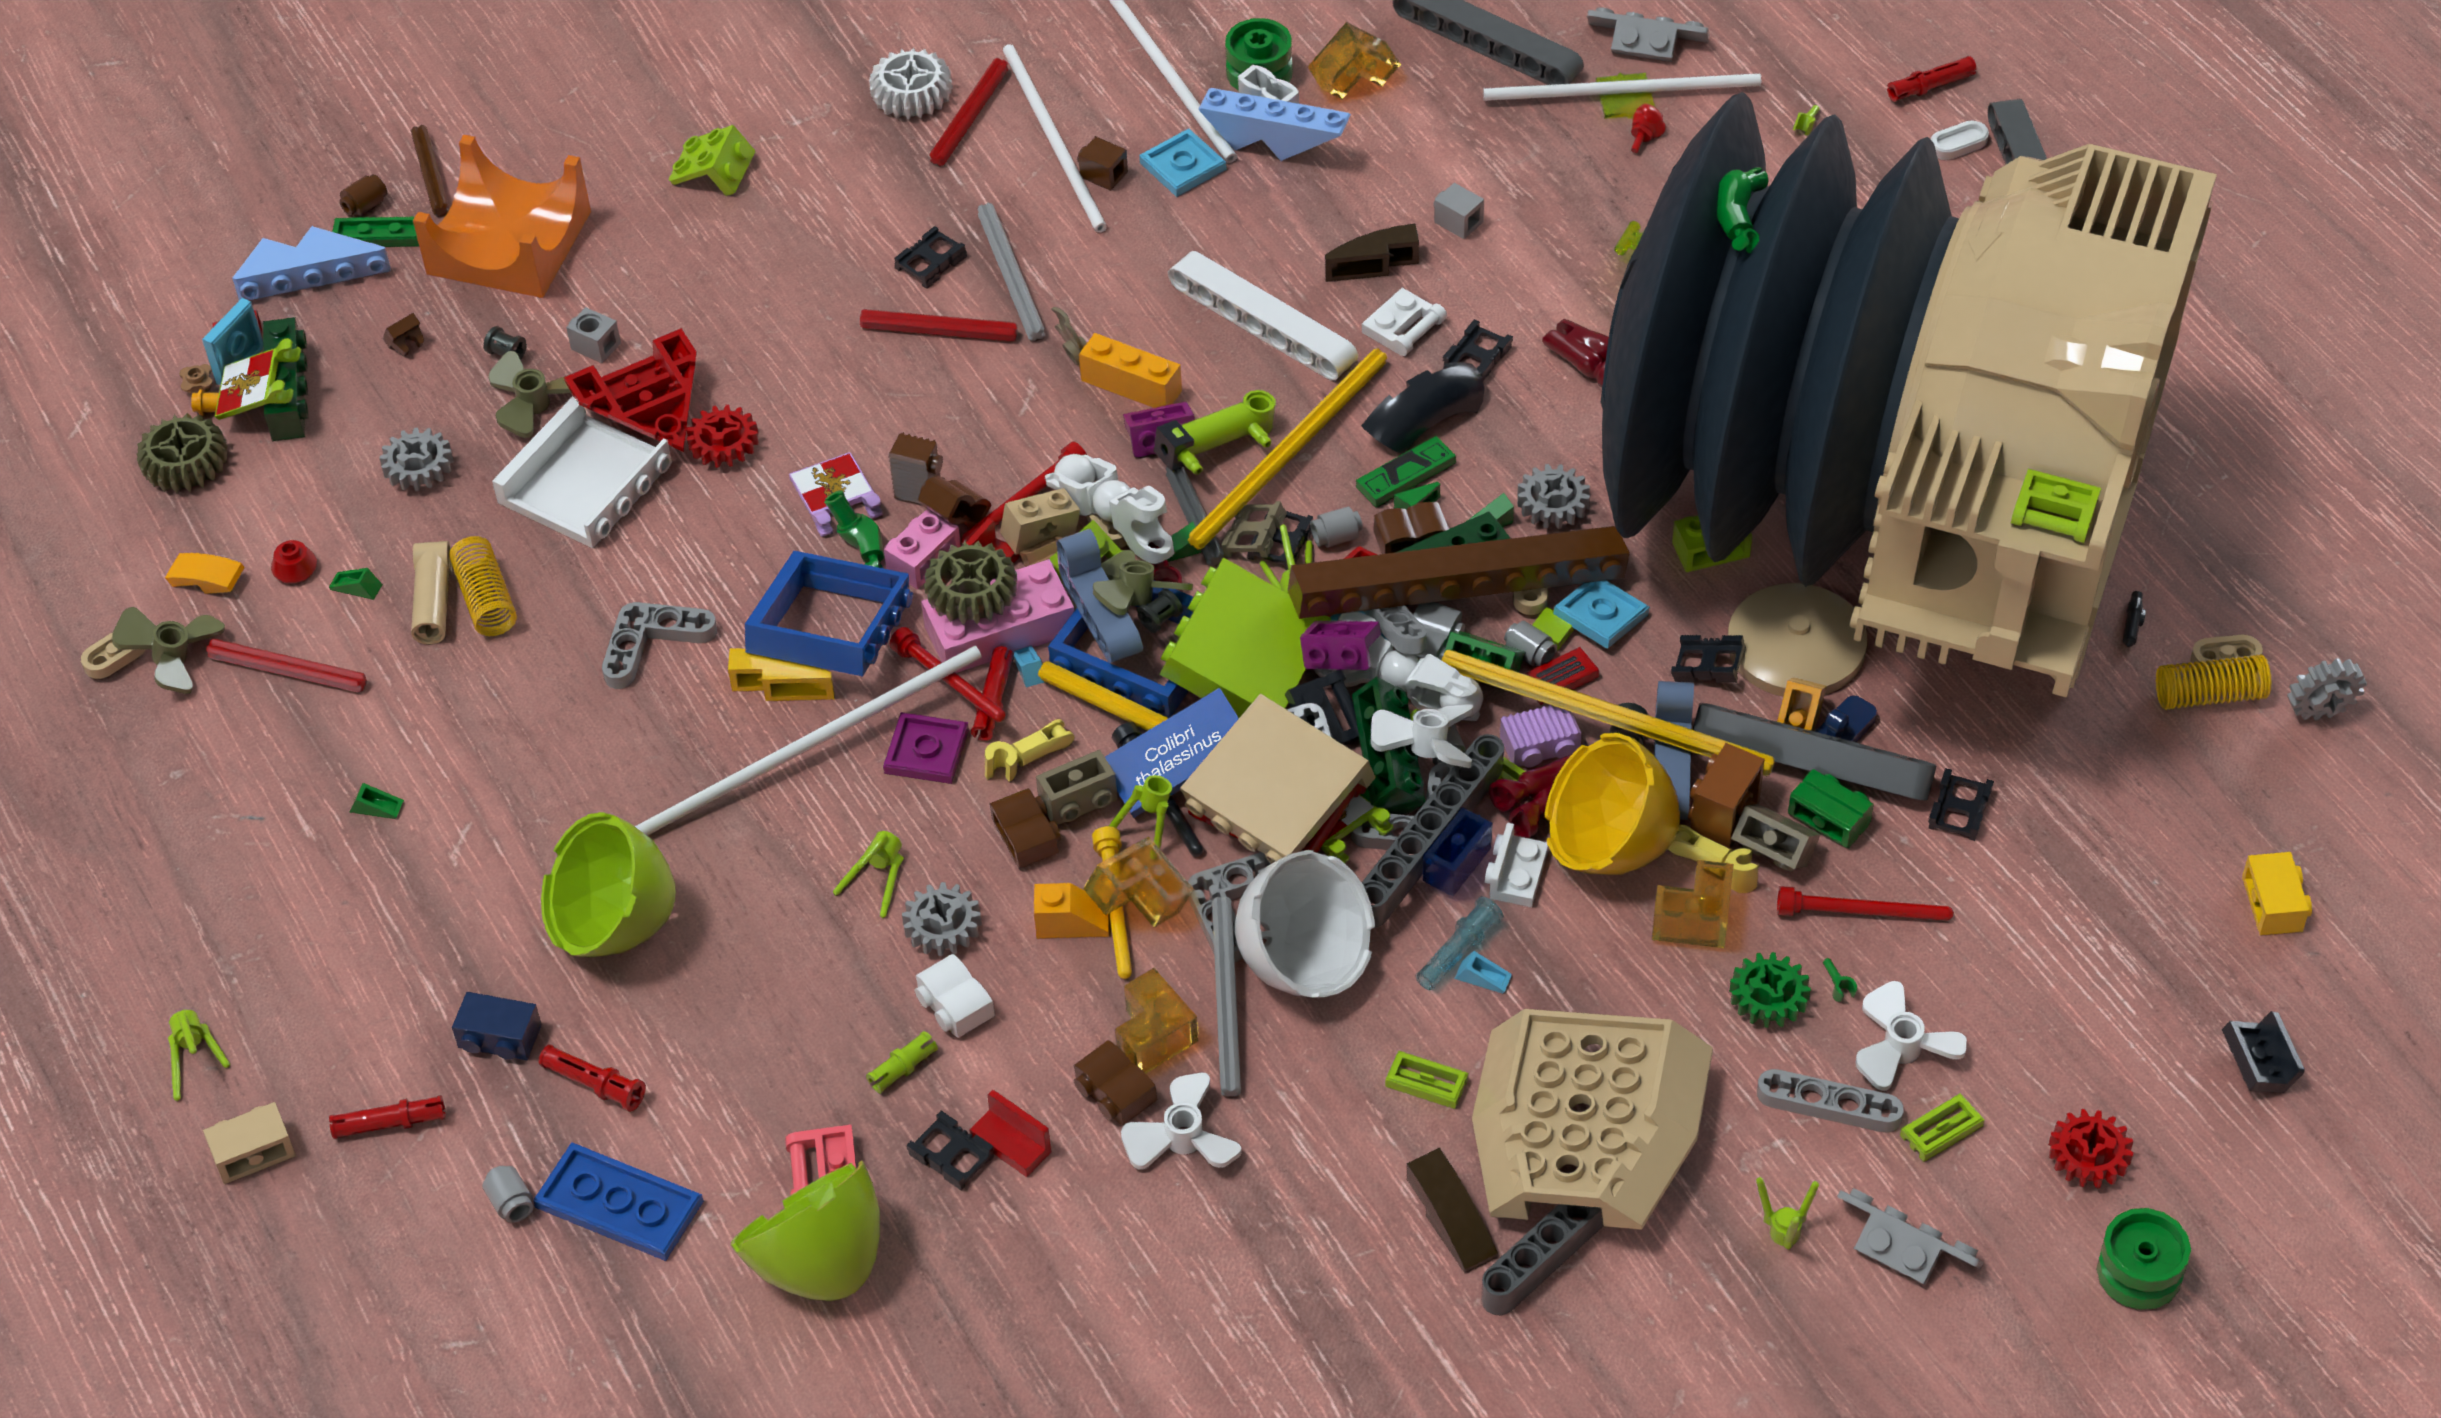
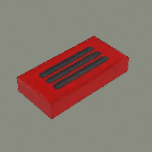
[1525,647,1599,705]

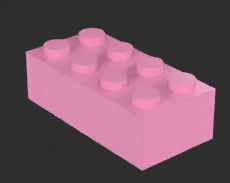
[921,559,1074,673]

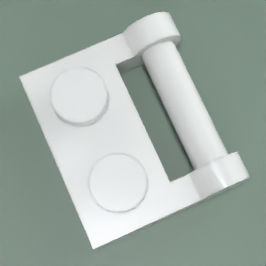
[1362,288,1447,356]

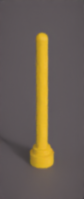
[1092,826,1132,979]

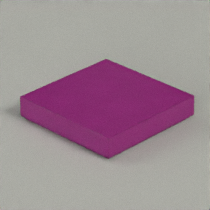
[883,712,969,784]

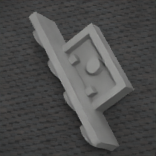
[1587,8,1709,62]
[1837,1188,1984,1285]

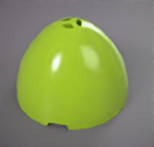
[541,812,676,957]
[731,1161,880,1301]

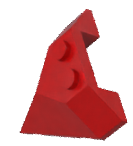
[564,328,697,452]

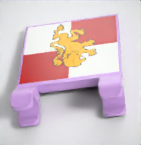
[789,452,883,537]

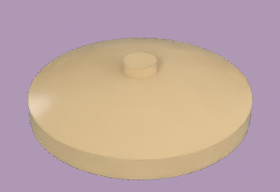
[1728,583,1867,697]

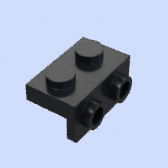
[2222,1011,2305,1093]

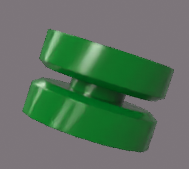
[1225,18,1293,91]
[2096,1208,2191,1310]

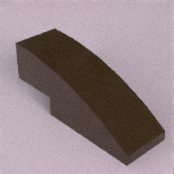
[1325,223,1419,282]
[1407,1147,1498,1274]

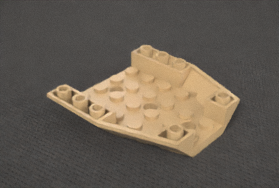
[1472,1009,1713,1230]

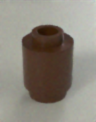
[339,174,388,218]

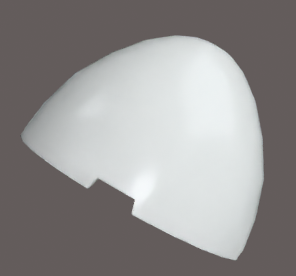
[1235,850,1375,998]

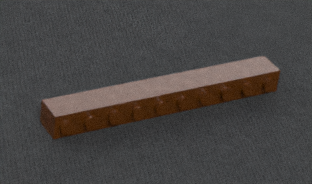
[1287,526,1630,619]

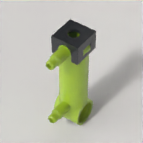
[1154,390,1276,475]

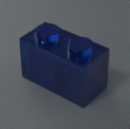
[1423,807,1493,897]

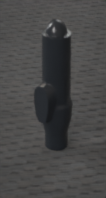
[2123,591,2146,647]

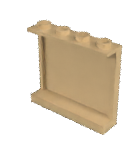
[1180,693,1376,864]

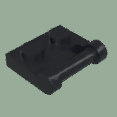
[1285,669,1360,745]

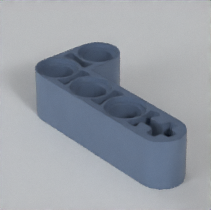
[1056,529,1143,663]
[1654,681,1694,820]

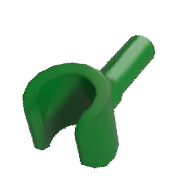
[1823,958,1857,1002]

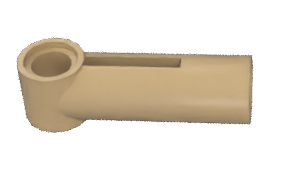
[411,541,453,644]

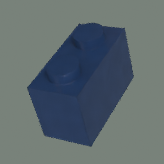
[452,992,542,1061]

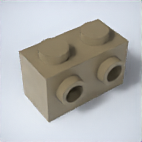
[1036,749,1117,825]
[1731,804,1821,871]

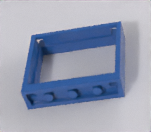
[745,551,913,677]
[1048,580,1193,718]

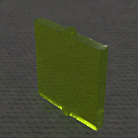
[1596,73,1654,119]

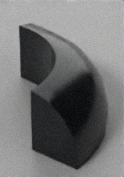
[1361,362,1485,454]

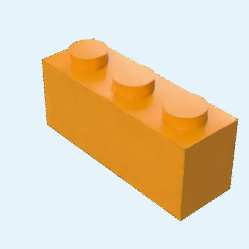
[1079,333,1182,408]

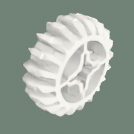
[869,47,952,120]

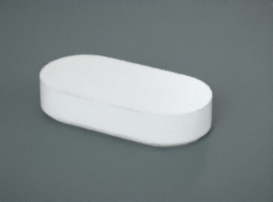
[1931,121,1989,160]

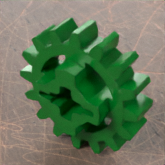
[1729,952,1811,1028]

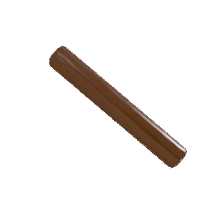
[411,125,449,217]

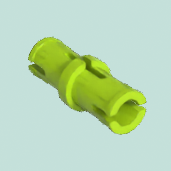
[866,1031,938,1094]

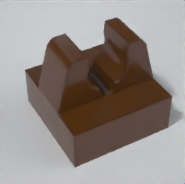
[382,313,424,356]

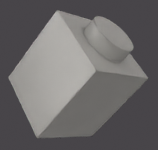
[1433,183,1484,239]

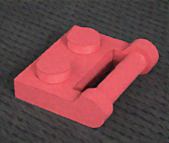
[785,1124,857,1195]

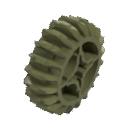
[137,413,228,493]
[924,540,1017,625]

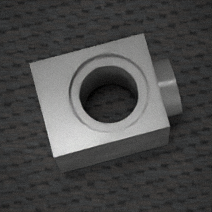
[566,307,621,363]

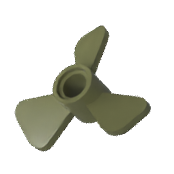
[489,351,571,438]
[1093,550,1193,615]
[112,607,225,694]

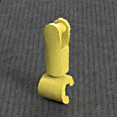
[985,719,1075,782]
[1668,825,1758,893]

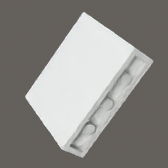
[492,396,672,548]

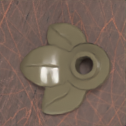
[1051,307,1087,366]

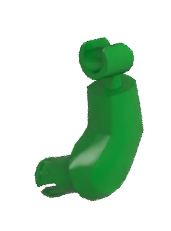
[1717,167,1769,253]
[824,490,884,569]

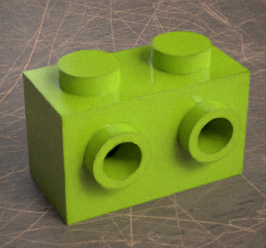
[1672,515,1752,572]

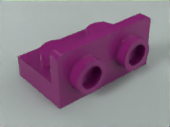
[1123,401,1195,457]
[1300,621,1381,670]

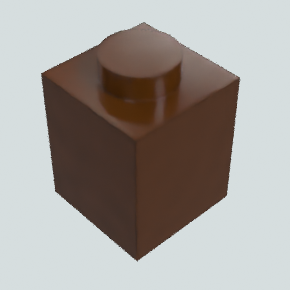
[1077,136,1128,191]

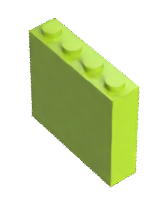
[1160,557,1331,718]

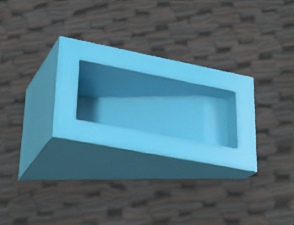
[1013,645,1045,687]
[1454,951,1512,994]

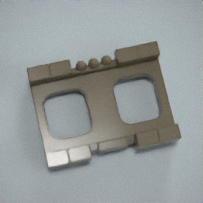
[1221,501,1287,557]

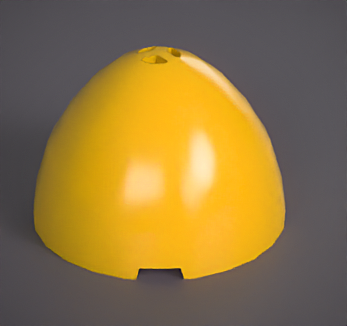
[1545,733,1680,875]

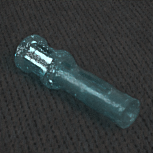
[1415,896,1504,990]

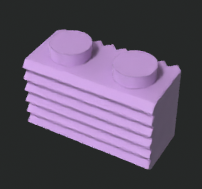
[1500,705,1581,767]

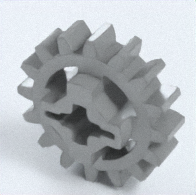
[379,428,454,491]
[1517,464,1590,529]
[2287,658,2367,721]
[902,882,982,956]

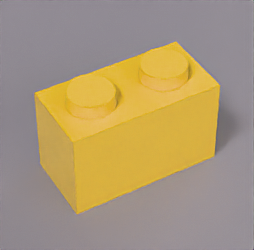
[2242,852,2312,936]

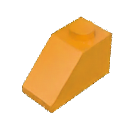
[1777,677,1827,731]
[1034,883,1109,939]

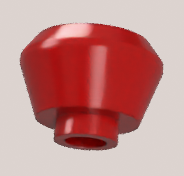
[271,540,317,584]

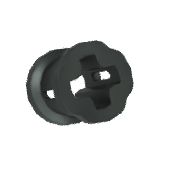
[483,326,527,360]
[1137,588,1183,633]

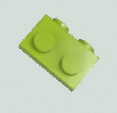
[669,125,756,196]

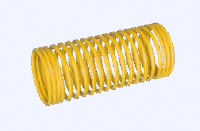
[449,536,517,636]
[2155,654,2272,710]

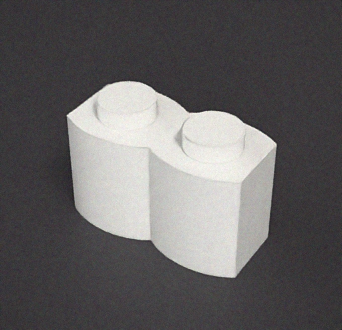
[1238,65,1299,104]
[915,954,995,1038]

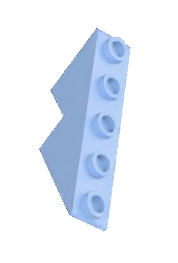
[1198,88,1351,161]
[232,226,391,300]

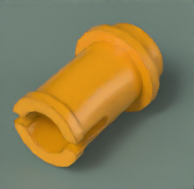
[191,390,219,416]

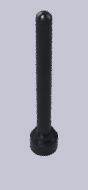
[1112,722,1204,857]

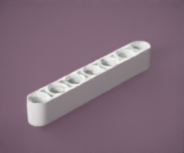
[1168,251,1359,380]

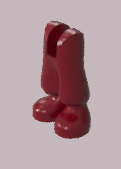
[1542,318,1609,388]
[1489,754,1572,839]

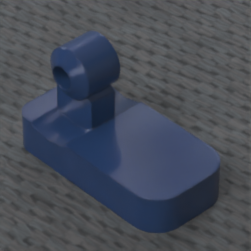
[1815,695,1877,742]

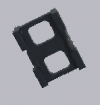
[894,226,967,289]
[1443,319,1513,381]
[1247,511,1313,570]
[1671,635,1746,683]
[1928,768,1994,841]
[906,1110,994,1191]

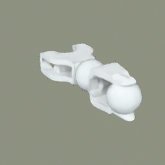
[1045,454,1174,564]
[1314,612,1483,721]

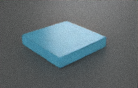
[1139,128,1227,197]
[202,298,263,386]
[1553,580,1650,649]

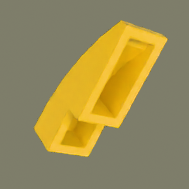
[728,648,835,701]

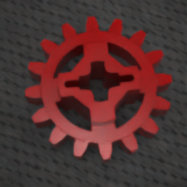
[686,404,759,468]
[2048,1109,2134,1189]

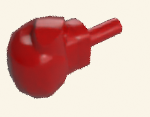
[1631,103,1666,153]

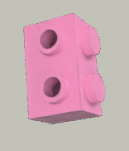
[884,509,961,589]

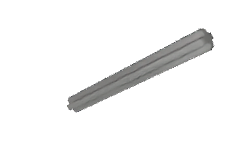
[977,203,1045,341]
[1212,897,1241,1097]

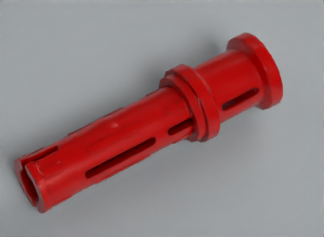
[539,1044,646,1112]

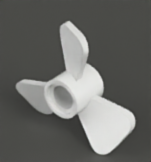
[1371,705,1473,768]
[1856,981,1967,1091]
[1121,1073,1241,1170]

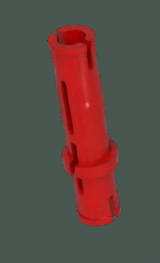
[1887,56,1977,102]
[971,646,1014,741]
[329,1095,446,1139]

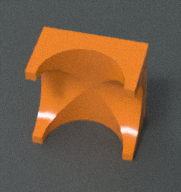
[413,134,591,298]

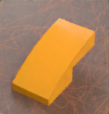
[165,553,245,594]

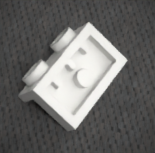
[1485,823,1549,907]

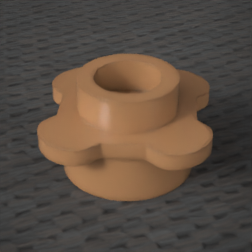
[179,364,213,394]

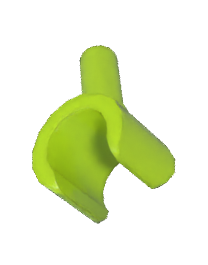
[1793,105,1820,136]

